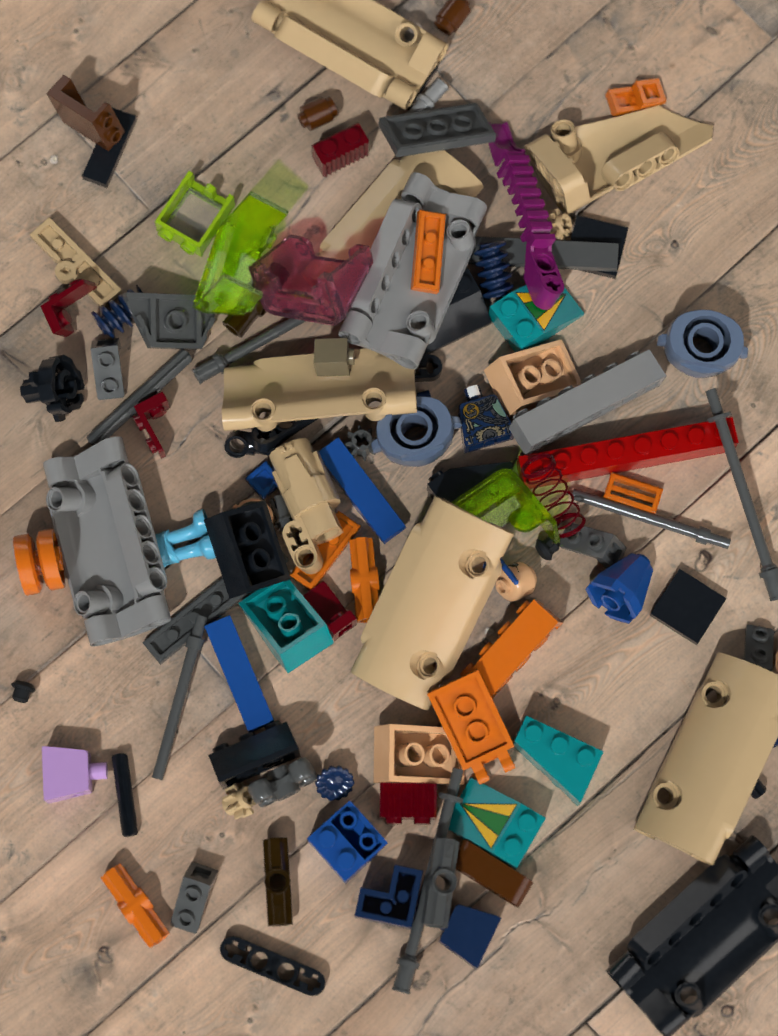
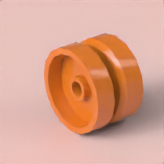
[13,528,66,596]

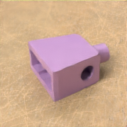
[42,746,108,803]

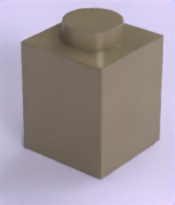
[314,338,355,376]

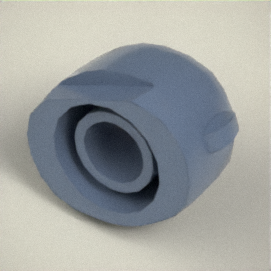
[657,310,748,378]
[371,397,462,467]

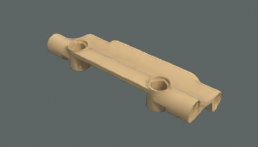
[252,0,448,110]
[222,348,417,432]

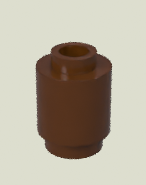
[434,0,471,36]
[297,96,338,131]

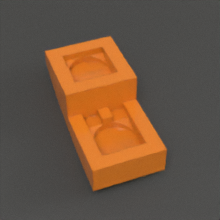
[605,78,666,117]

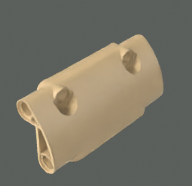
[302,150,484,309]
[350,496,514,710]
[633,652,778,866]

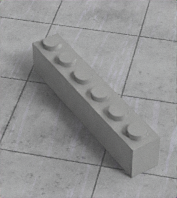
[509,349,666,455]

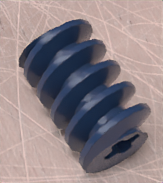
[474,240,514,299]
[91,285,143,339]

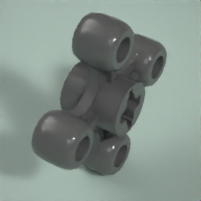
[248,757,317,807]

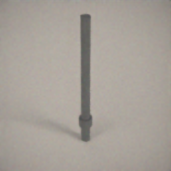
[572,489,731,549]
[152,615,207,780]

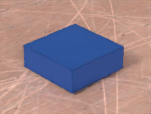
[245,461,278,500]

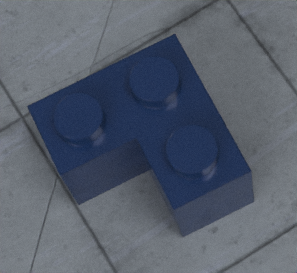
[355,865,423,930]

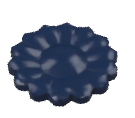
[315,766,355,801]

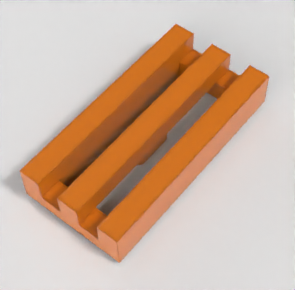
[603,472,663,514]

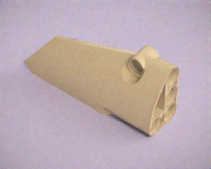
[524,105,713,215]

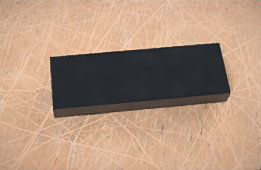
[82,108,137,188]

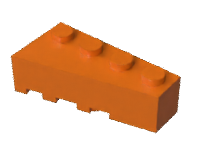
[460,600,563,699]

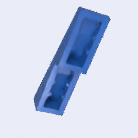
[318,437,406,544]
[204,615,274,733]

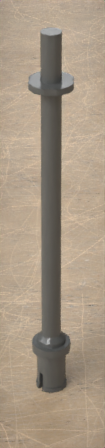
[192,296,340,384]
[705,388,778,601]
[392,768,463,994]

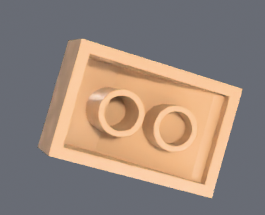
[484,339,581,418]
[374,724,464,785]

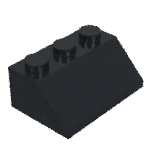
[420,268,492,355]
[204,500,291,599]
[208,721,301,789]

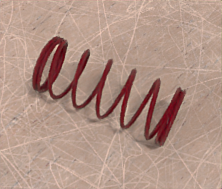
[521,453,586,538]

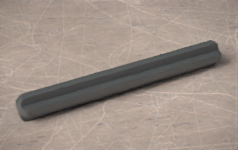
[87,349,192,446]

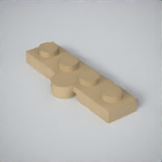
[30,217,122,308]

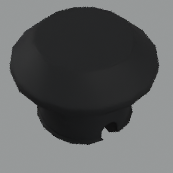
[535,536,559,561]
[11,680,36,703]

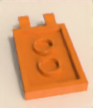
[427,669,515,785]

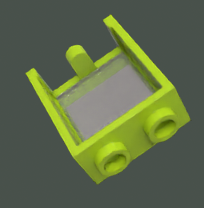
[155,171,235,257]

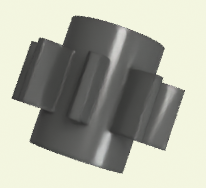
[345,425,377,461]

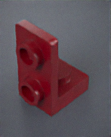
[40,279,97,337]
[133,391,170,459]
[303,581,357,641]

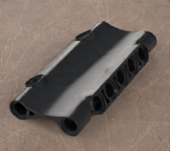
[606,835,778,1036]

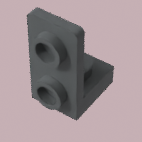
[90,338,125,400]
[558,522,627,569]
[744,625,774,672]
[170,862,219,934]

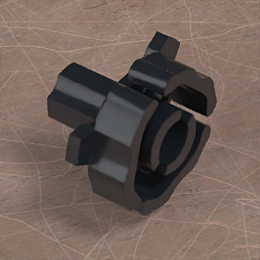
[20,355,85,422]

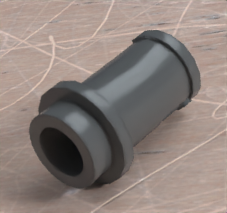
[269,495,293,531]

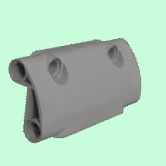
[43,436,172,646]

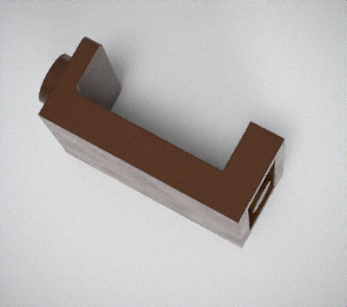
[46,74,125,151]

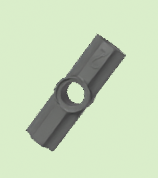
[421,837,459,929]

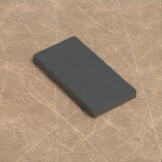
[378,103,496,157]

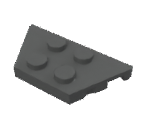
[123,292,224,350]

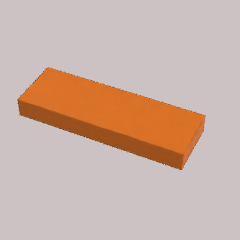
[411,210,446,294]
[290,511,361,591]

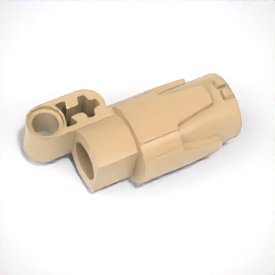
[269,438,344,574]

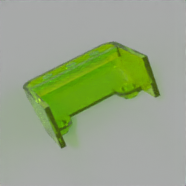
[193,191,289,316]
[451,469,560,544]

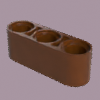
[456,839,533,908]

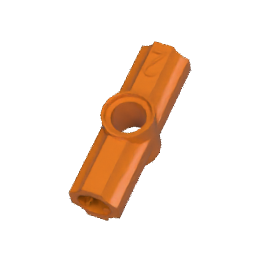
[349,537,380,623]
[100,863,170,948]

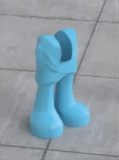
[155,509,216,568]

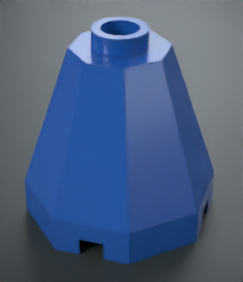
[585,553,653,624]

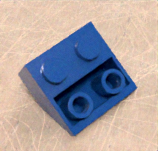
[307,800,388,884]

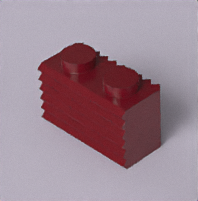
[311,122,369,177]
[380,782,437,825]

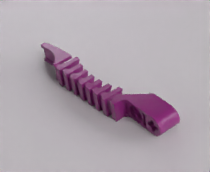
[488,122,565,310]

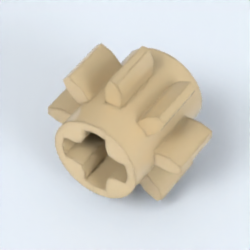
[547,208,572,241]
[222,782,256,820]

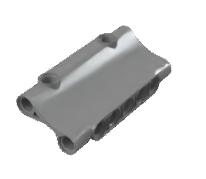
[338,172,487,370]

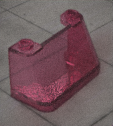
[248,234,373,326]

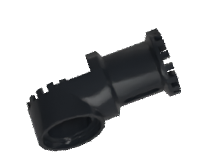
[224,430,280,458]

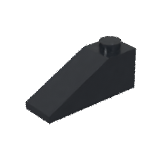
[426,461,514,507]

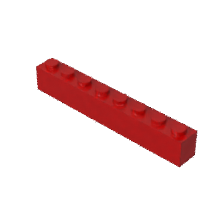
[516,417,739,491]

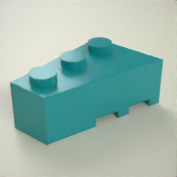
[514,716,604,807]

